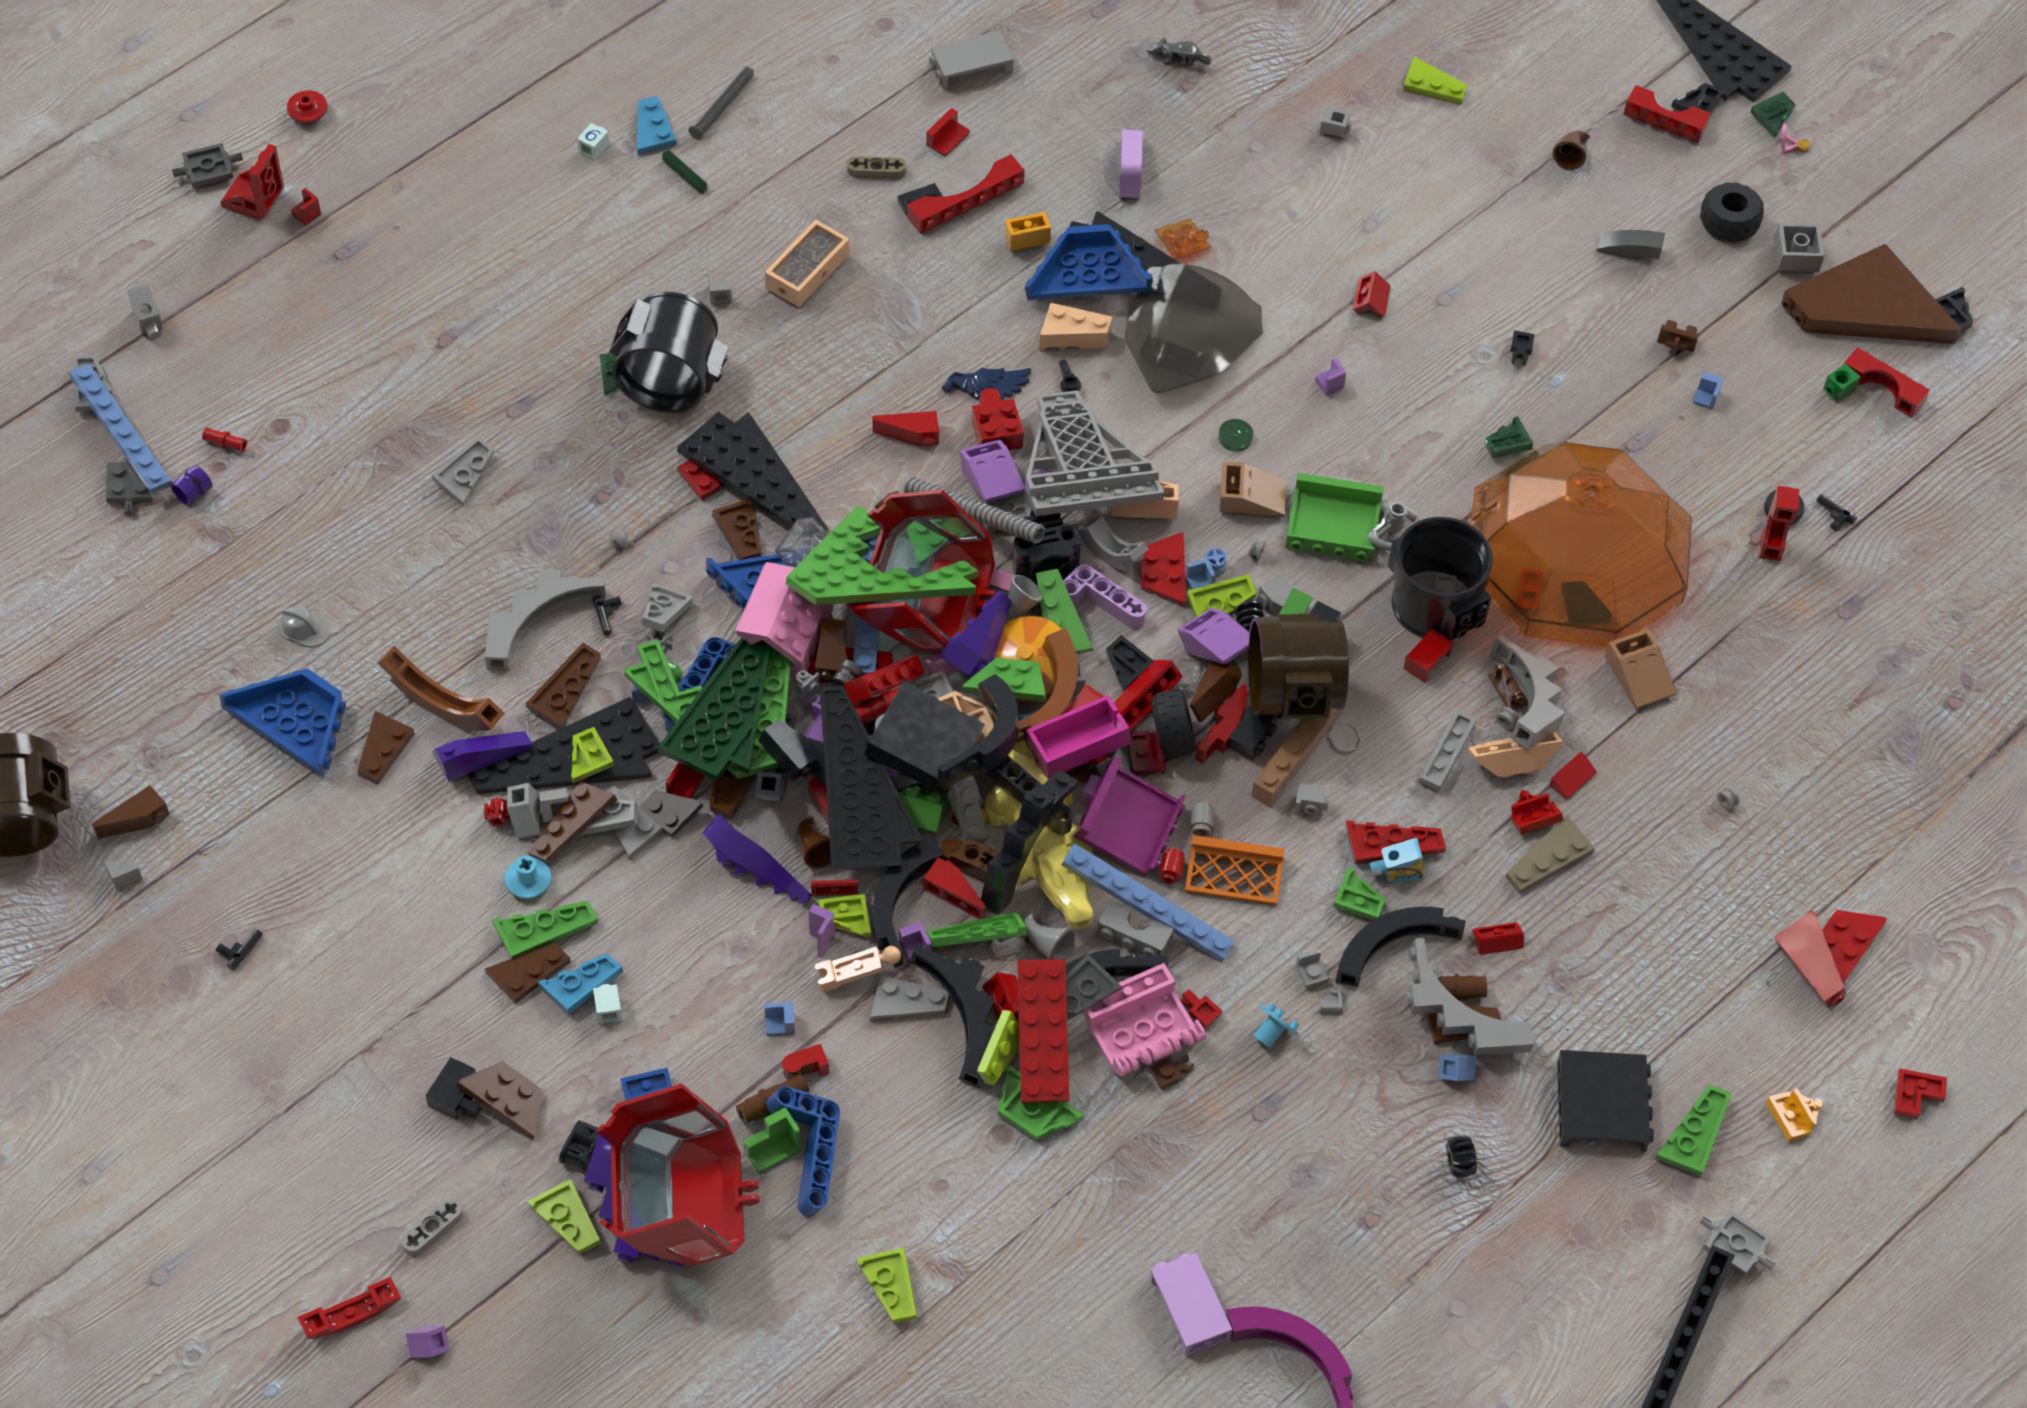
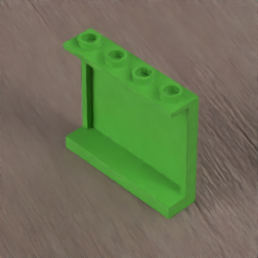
[1285,473,1384,562]

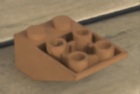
[1219,462,1286,517]
[1605,629,1676,709]

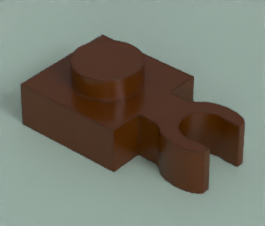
[1150,1055,1194,1090]

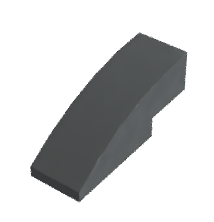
[1597,230,1665,260]

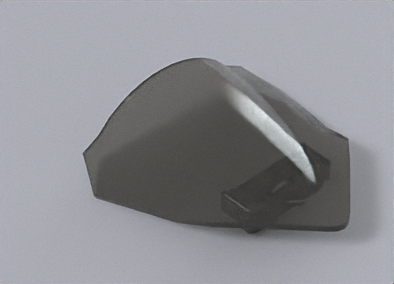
[1125,264,1263,394]

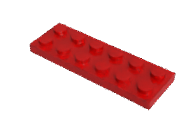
[1017,959,1070,1103]

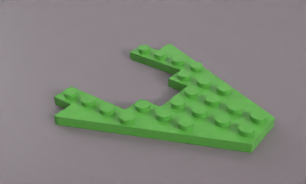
[786,506,978,605]
[624,640,791,779]

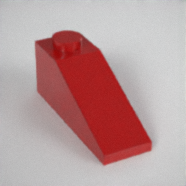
[872,411,939,446]
[923,857,986,919]

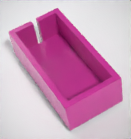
[1026,695,1130,779]

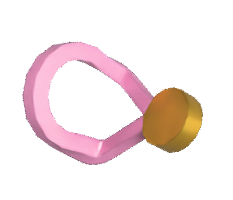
[1781,123,1810,153]

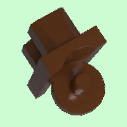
[1657,320,1699,354]

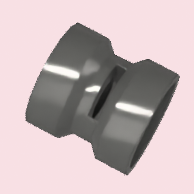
[832,660,863,690]

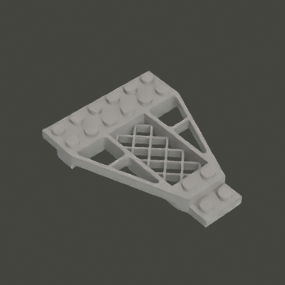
[1025,391,1164,516]

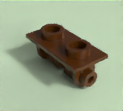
[1487,663,1528,709]

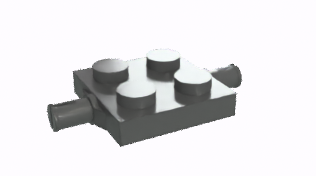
[172,143,243,188]
[106,457,152,516]

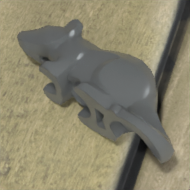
[1146,38,1212,67]

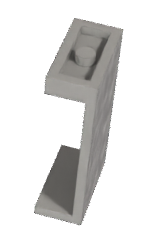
[929,31,1013,90]

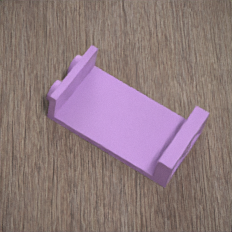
[1149,1253,1232,1356]

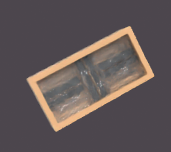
[765,220,849,307]

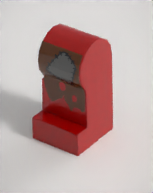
[782,1044,829,1080]

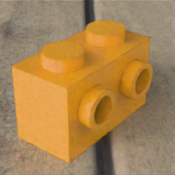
[1005,212,1051,252]

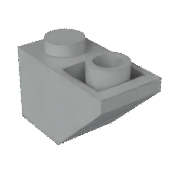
[507,783,540,840]

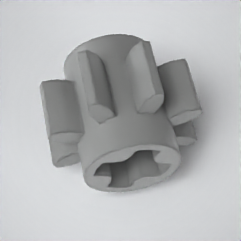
[646,629,673,655]

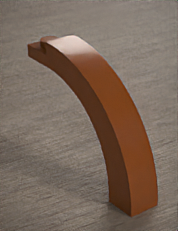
[1016,628,1078,743]
[377,646,505,731]

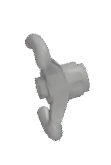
[1368,500,1417,551]

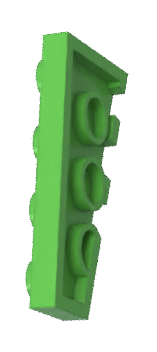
[1036,569,1094,654]
[492,901,598,959]
[926,911,1028,948]
[1655,1084,1732,1176]

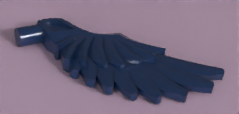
[941,367,1031,399]

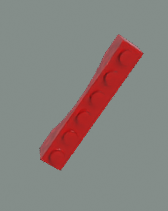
[907,154,1025,234]

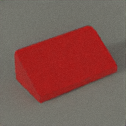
[1550,751,1597,800]
[811,879,858,896]
[1472,922,1524,955]

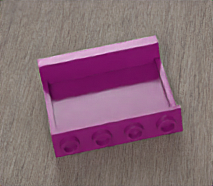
[1073,755,1186,877]

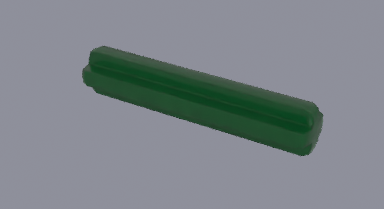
[662,150,708,193]

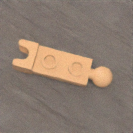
[815,946,901,992]

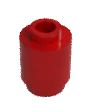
[1158,848,1185,884]

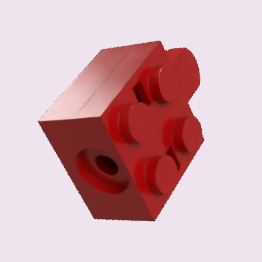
[972,388,1024,450]

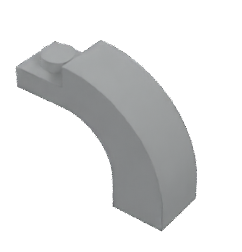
[1077,516,1148,571]

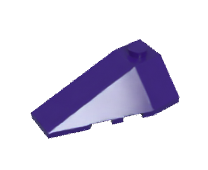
[940,590,1012,679]
[433,731,534,782]

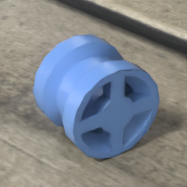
[1205,548,1227,576]

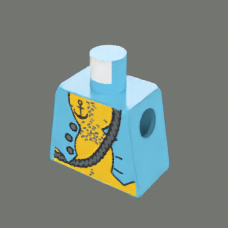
[1369,838,1425,884]

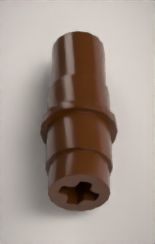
[1437,973,1487,1001]
[736,1074,809,1125]

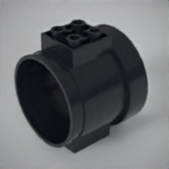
[609,292,728,412]
[1388,517,1493,640]

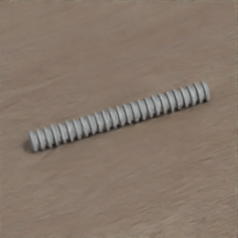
[904,476,1045,544]

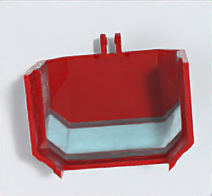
[848,489,997,652]
[596,1083,760,1267]

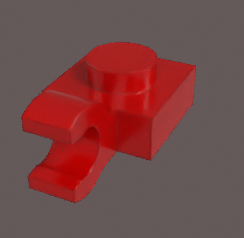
[1181,989,1223,1029]

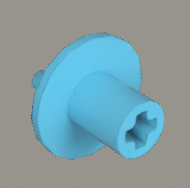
[504,855,551,899]
[1253,1003,1299,1048]

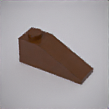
[1189,660,1242,722]
[92,785,169,839]

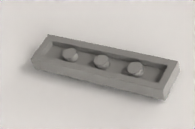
[1419,710,1477,791]

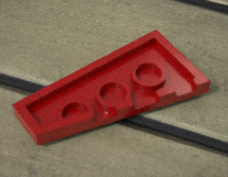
[1345,820,1446,864]

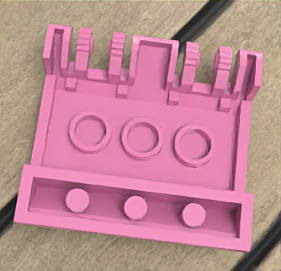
[735,562,834,678]
[1083,963,1207,1076]

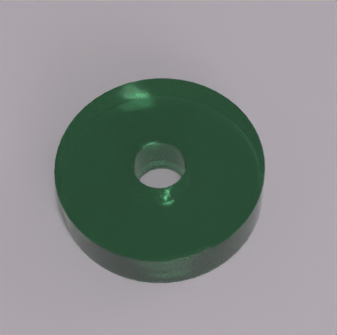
[1218,419,1253,452]

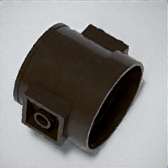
[1248,614,1349,719]
[0,733,71,857]

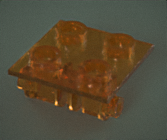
[1155,218,1211,259]

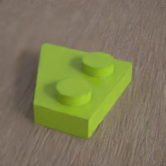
[571,727,614,783]
[818,894,871,938]

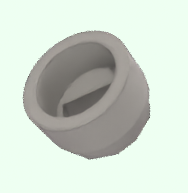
[610,531,628,549]

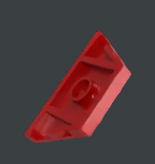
[1140,532,1186,607]
[1822,910,1887,984]

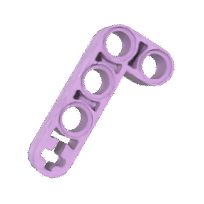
[1119,129,1143,198]
[1064,565,1146,629]

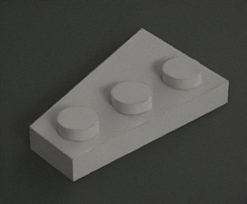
[574,799,638,837]
[870,976,949,1021]

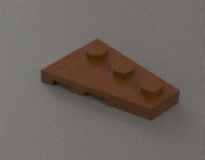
[712,500,762,560]
[357,711,415,785]

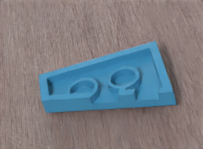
[538,953,623,1014]

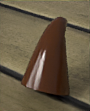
[1552,131,1590,170]
[796,817,831,869]

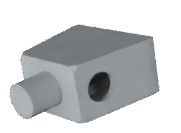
[128,284,163,339]

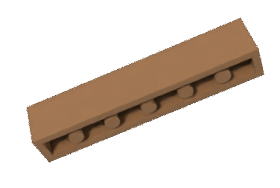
[1251,709,1343,808]

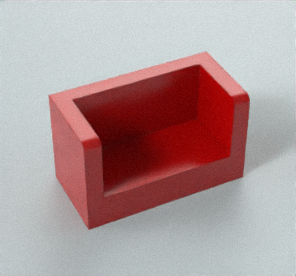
[1403,628,1454,683]

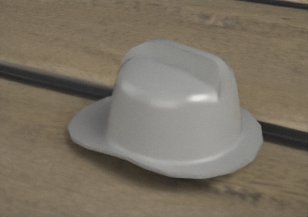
[278,606,330,647]

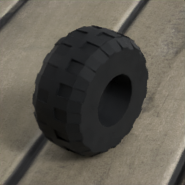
[1700,182,1764,242]
[1152,689,1196,759]

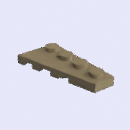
[1506,815,1595,894]

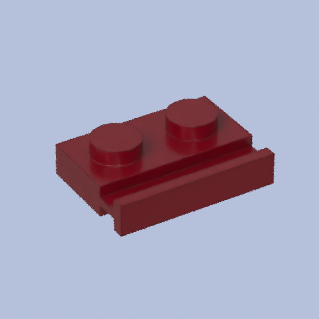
[1127,731,1166,775]

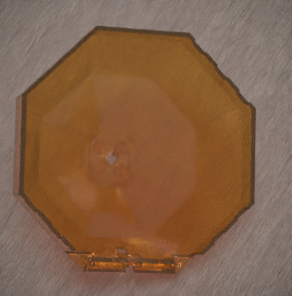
[1471,442,1692,647]

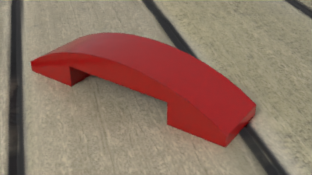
[298,1277,401,1340]

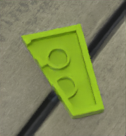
[1403,56,1467,105]
[1186,574,1257,618]
[977,1010,1020,1085]
[527,1179,602,1254]
[856,1247,918,1324]

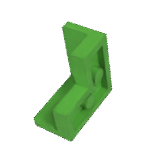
[744,1107,801,1173]

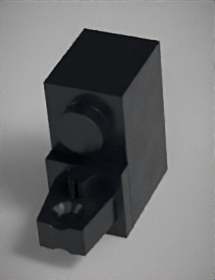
[425,1057,481,1120]

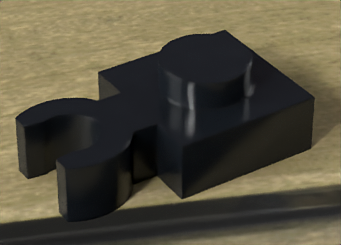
[1510,330,1535,366]

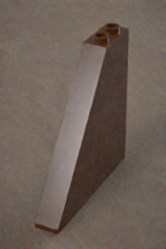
[1781,244,1962,344]

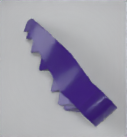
[702,814,812,904]

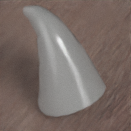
[1006,575,1042,622]
[1024,912,1076,959]

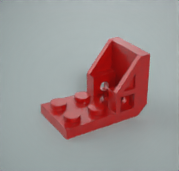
[220,144,285,220]

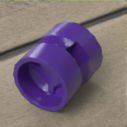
[170,465,213,506]

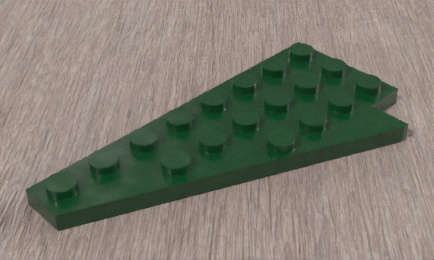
[658,637,772,781]

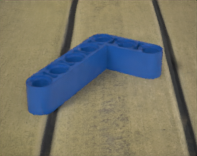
[664,637,735,733]
[767,1086,840,1217]

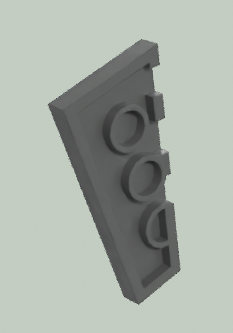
[1066,954,1122,1021]

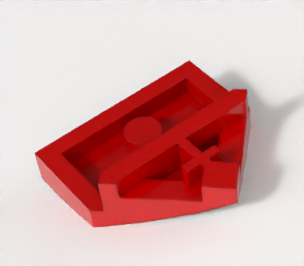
[1511,790,1563,835]

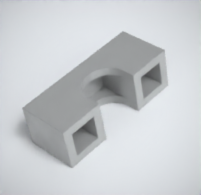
[1097,900,1174,957]

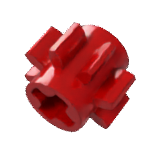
[483,798,511,826]

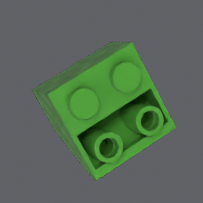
[899,783,950,832]

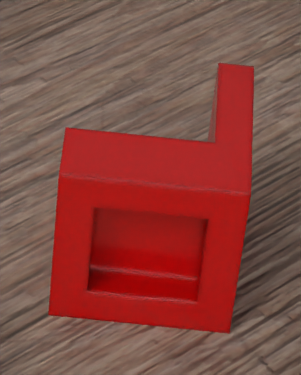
[291,188,321,226]

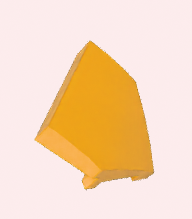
[1765,1088,1823,1142]

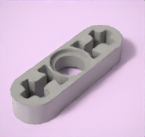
[402,1199,463,1256]

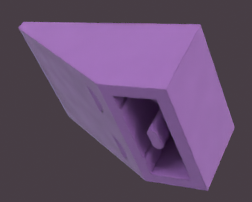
[960,440,1025,502]
[1177,608,1249,664]

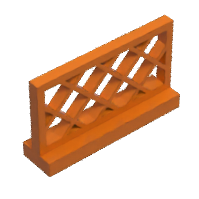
[1185,835,1285,905]

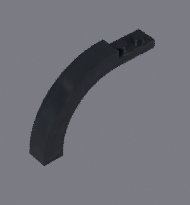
[937,674,1019,790]
[1066,949,1168,977]

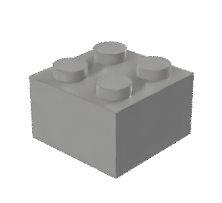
[1774,223,1824,272]

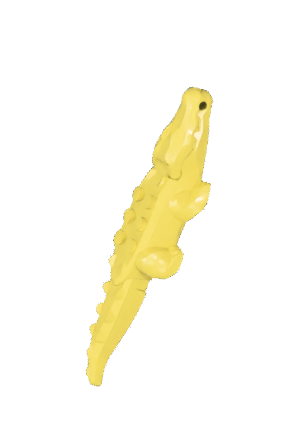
[984,710,1094,929]

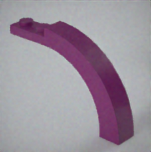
[1226,1306,1353,1408]

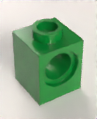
[1823,364,1860,402]

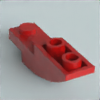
[1195,683,1247,764]

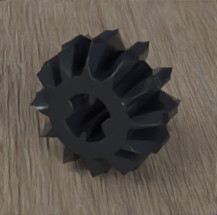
[1446,1136,1478,1178]

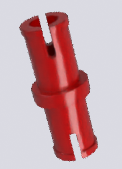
[202,427,248,452]

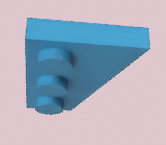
[637,95,677,155]

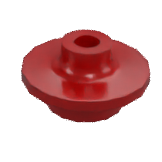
[287,90,328,124]

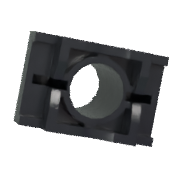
[1013,513,1082,586]

